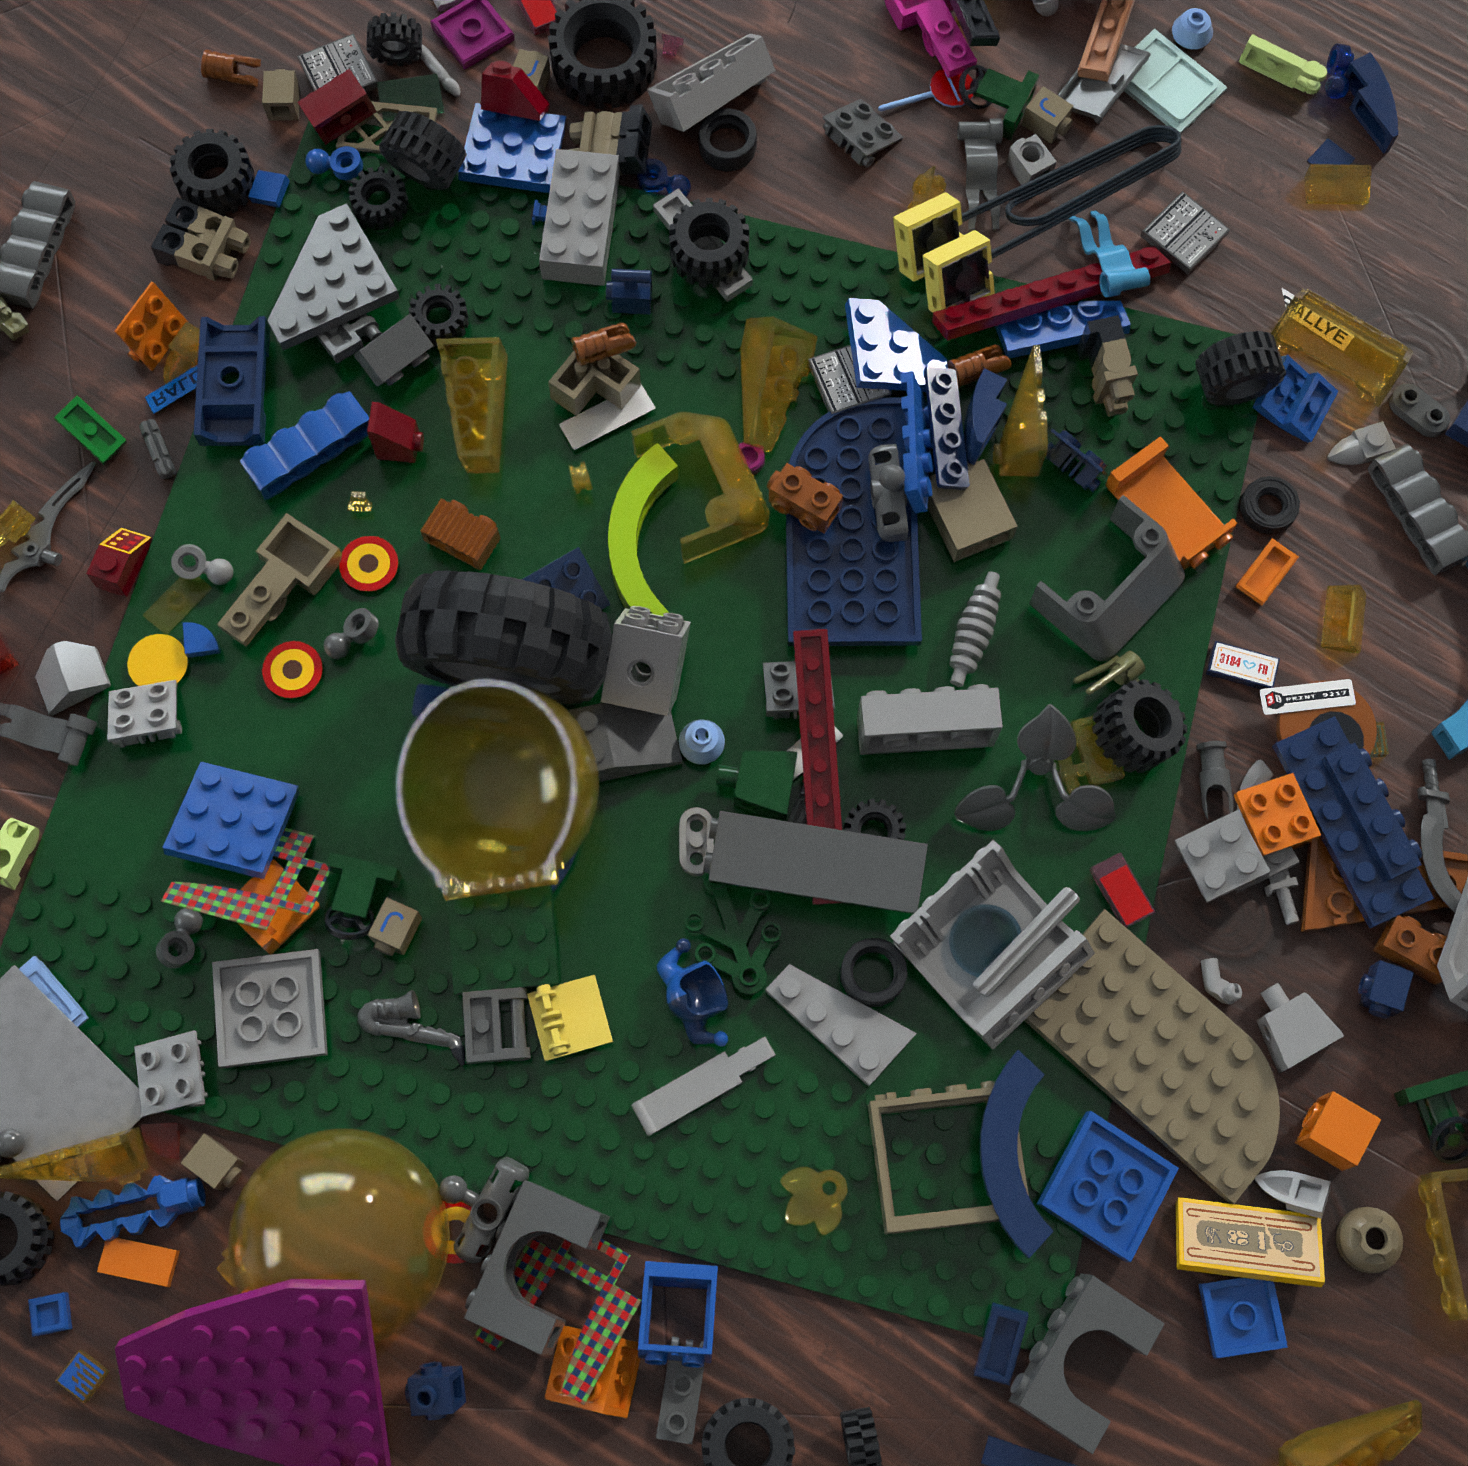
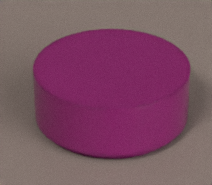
[732,441,765,476]

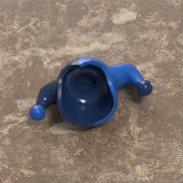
[657,938,728,1047]

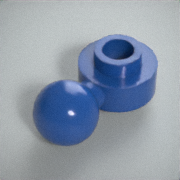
[305,146,363,180]

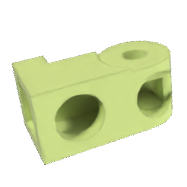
[0,818,39,890]

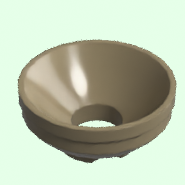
[1336,1207,1403,1274]

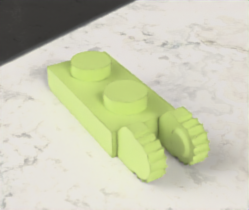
[1239,34,1328,95]

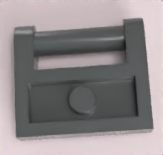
[463,987,531,1064]

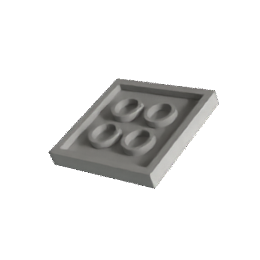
[212,949,328,1069]

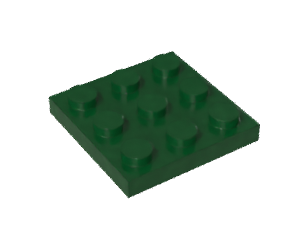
[446,879,560,995]

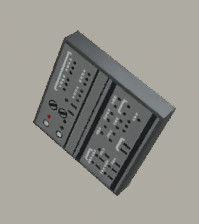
[297,33,379,92]
[1141,191,1230,275]
[807,345,891,414]

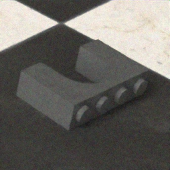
[464,1180,610,1355]
[1008,1273,1165,1454]

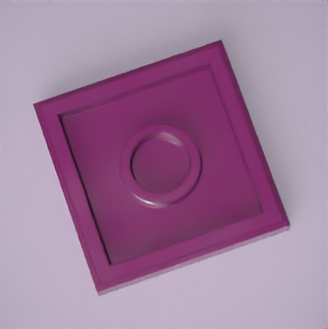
[430,0,515,70]

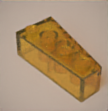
[436,337,508,473]

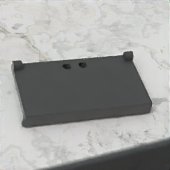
[1058,44,1151,124]

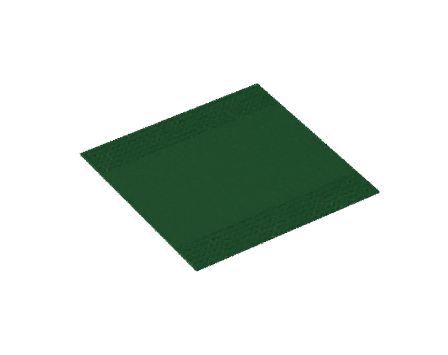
[0,121,1258,1351]

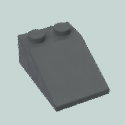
[567,703,683,785]

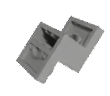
[1175,810,1299,903]

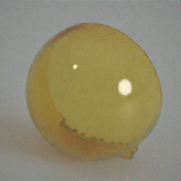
[396,679,599,901]
[217,1128,450,1343]

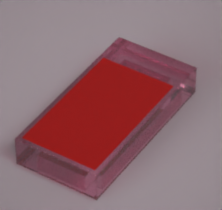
[517,0,558,35]
[1089,852,1156,928]

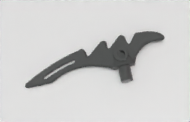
[0,461,96,592]

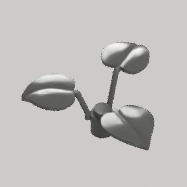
[954,704,1116,831]

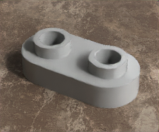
[679,807,714,876]

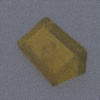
[1304,164,1372,204]
[1321,585,1366,653]

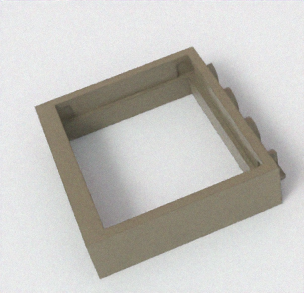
[868,1081,1029,1235]

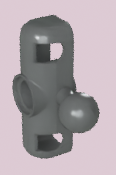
[868,444,908,542]
[439,1157,529,1264]

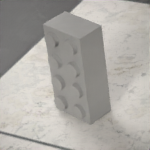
[539,149,620,286]
[857,684,1003,755]

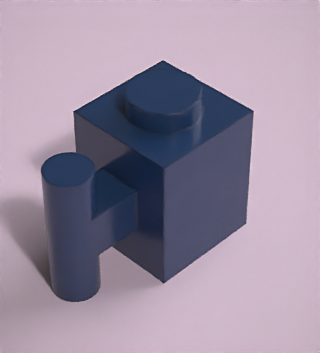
[606,268,653,315]

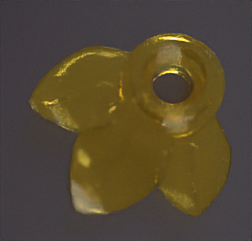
[780,1167,847,1235]

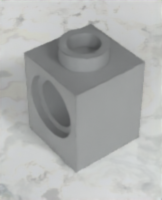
[1006,134,1057,185]

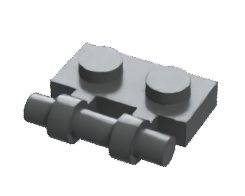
[316,314,382,363]

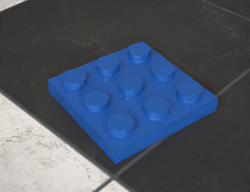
[458,103,566,193]
[162,762,300,879]
[1036,1111,1179,1262]

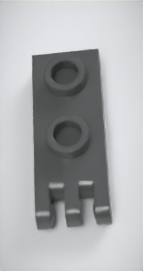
[656,1336,705,1445]

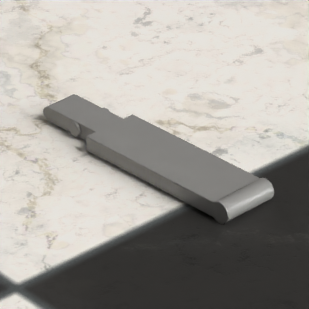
[631,1037,776,1137]

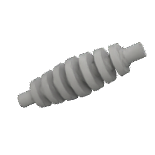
[949,572,1001,687]

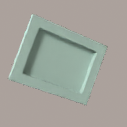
[1124,29,1227,134]

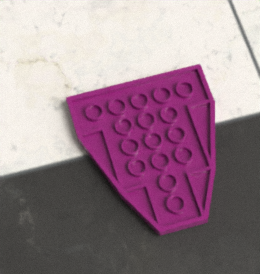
[115,1279,391,1466]

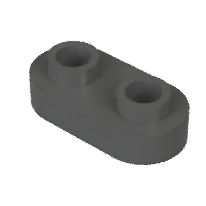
[1389,384,1450,438]

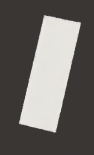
[559,385,655,450]

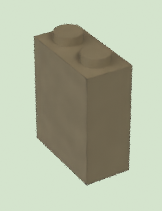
[928,459,1017,562]

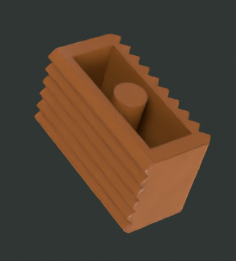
[420,499,500,570]

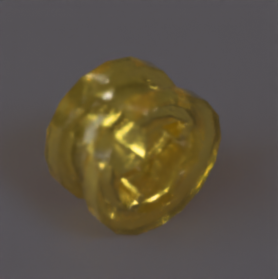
[568,462,592,494]

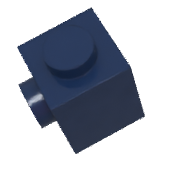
[1358,960,1414,1018]

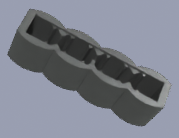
[0,181,76,309]
[1367,444,1468,576]

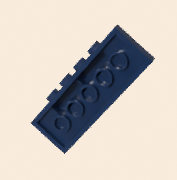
[1272,716,1434,929]

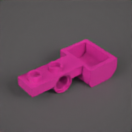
[884,0,977,78]

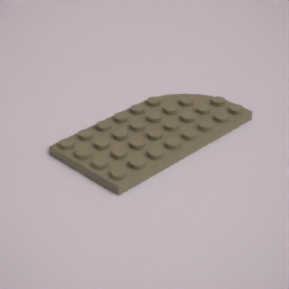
[1024,909,1280,1204]

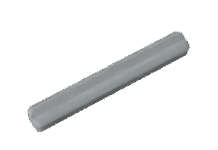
[973,887,1080,997]

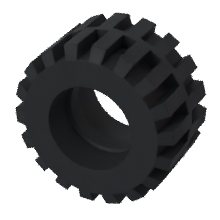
[379,111,467,190]
[169,129,255,216]
[669,198,749,288]
[1195,331,1286,406]
[1092,679,1187,773]
[0,1191,54,1286]
[702,1398,795,1466]

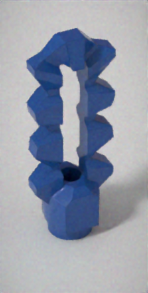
[60,1175,206,1249]

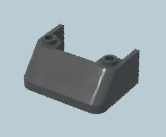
[1029,495,1185,662]

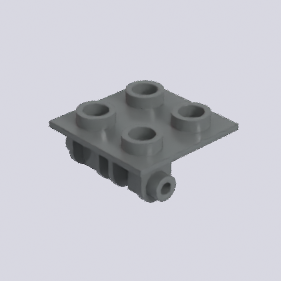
[822,99,903,168]
[763,661,835,720]

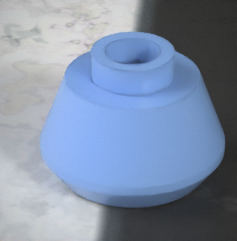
[1172,8,1213,49]
[679,720,725,764]

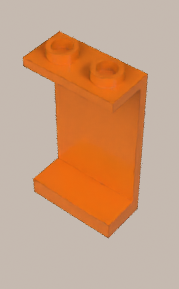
[1105,436,1238,569]

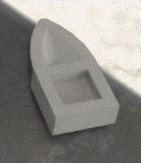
[1327,421,1396,465]
[1255,1170,1331,1219]

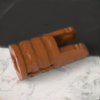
[201,49,261,87]
[571,323,636,366]
[948,344,1012,388]

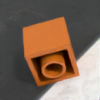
[1295,1091,1381,1171]

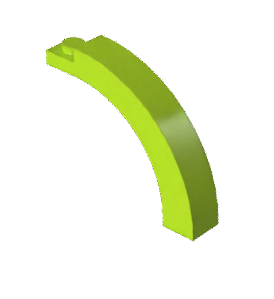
[608,442,678,616]

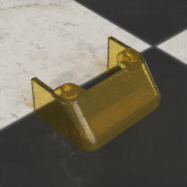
[1271,288,1413,407]
[631,412,769,564]

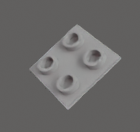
[107,680,182,748]
[134,1030,208,1117]

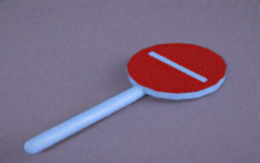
[878,69,973,111]

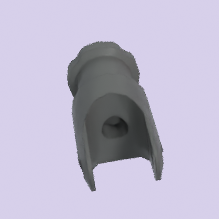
[1196,741,1233,819]

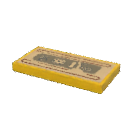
[1175,1197,1325,1288]

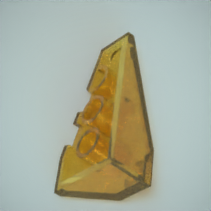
[740,316,818,452]
[993,345,1048,476]
[0,1126,149,1185]

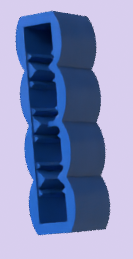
[240,391,369,500]

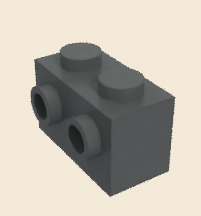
[354,314,434,387]

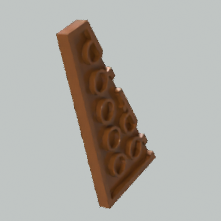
[1301,836,1468,933]

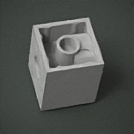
[601,606,691,716]

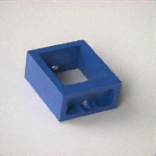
[638,1261,718,1368]

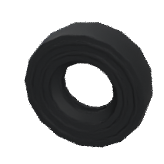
[1240,476,1300,535]

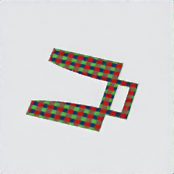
[161,828,331,930]
[473,1239,642,1405]

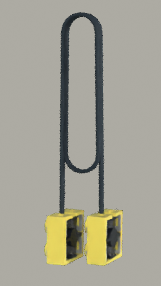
[893,125,1181,313]

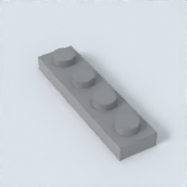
[653,188,753,302]

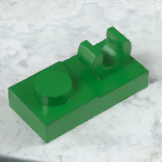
[54,395,127,465]

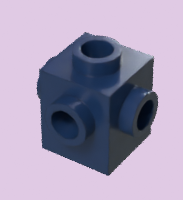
[405,1362,466,1420]

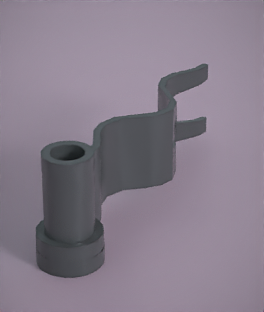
[957,118,1003,231]
[0,703,97,766]

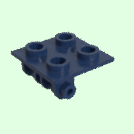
[1043,428,1109,492]
[521,547,611,610]

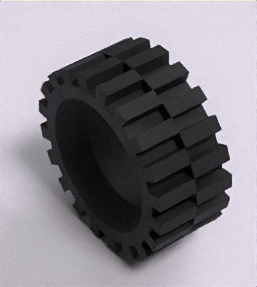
[548,0,657,109]

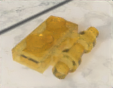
[1058,716,1125,793]

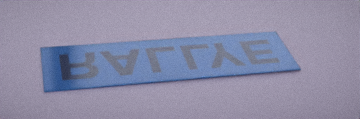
[145,365,198,414]

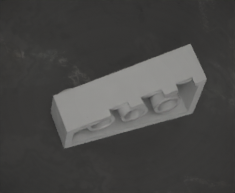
[647,34,775,132]

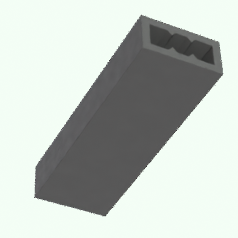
[703,811,928,914]

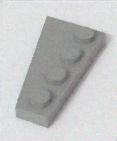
[765,964,917,1087]

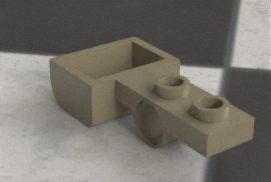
[217,513,342,646]

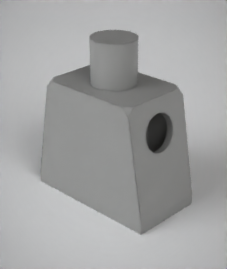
[1257,983,1344,1073]

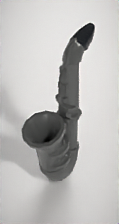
[358,989,465,1066]

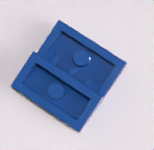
[1253,355,1338,443]

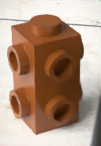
[767,463,843,534]
[1373,915,1447,985]

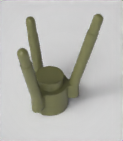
[1073,651,1145,695]

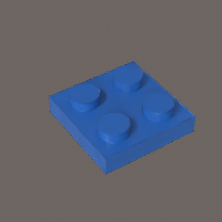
[1198,1278,1288,1359]

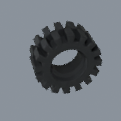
[366,12,422,66]
[349,167,409,230]
[409,284,469,347]
[843,799,906,840]
[840,1407,882,1466]

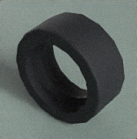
[698,108,757,172]
[840,938,907,1007]

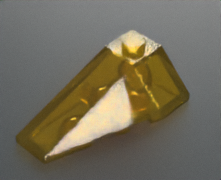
[1278,1400,1422,1466]

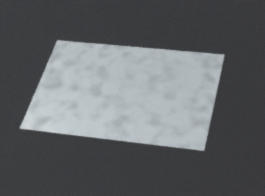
[0,965,142,1201]

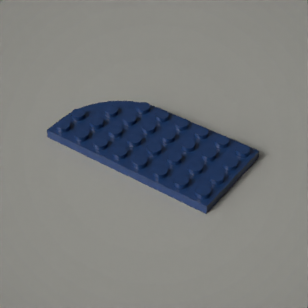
[786,398,922,646]

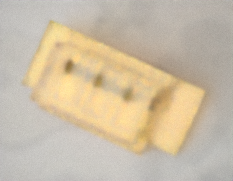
[347,491,372,512]

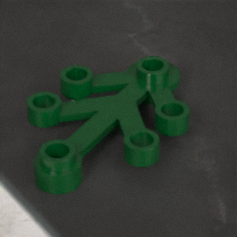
[684,873,782,995]

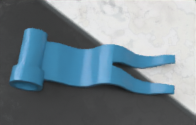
[1068,210,1150,297]

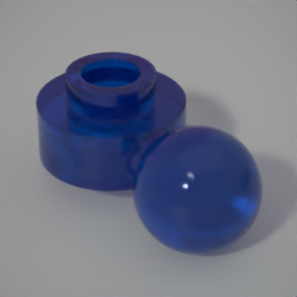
[1325,43,1354,99]
[637,159,691,197]

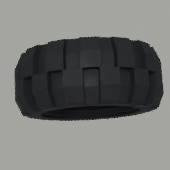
[395,571,612,704]

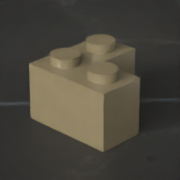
[548,351,641,416]

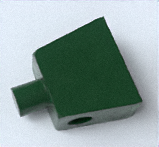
[716,751,798,821]

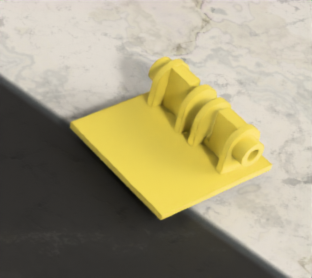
[527,975,613,1061]

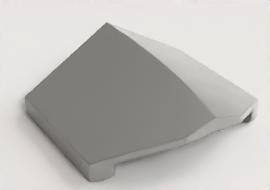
[35,641,111,716]

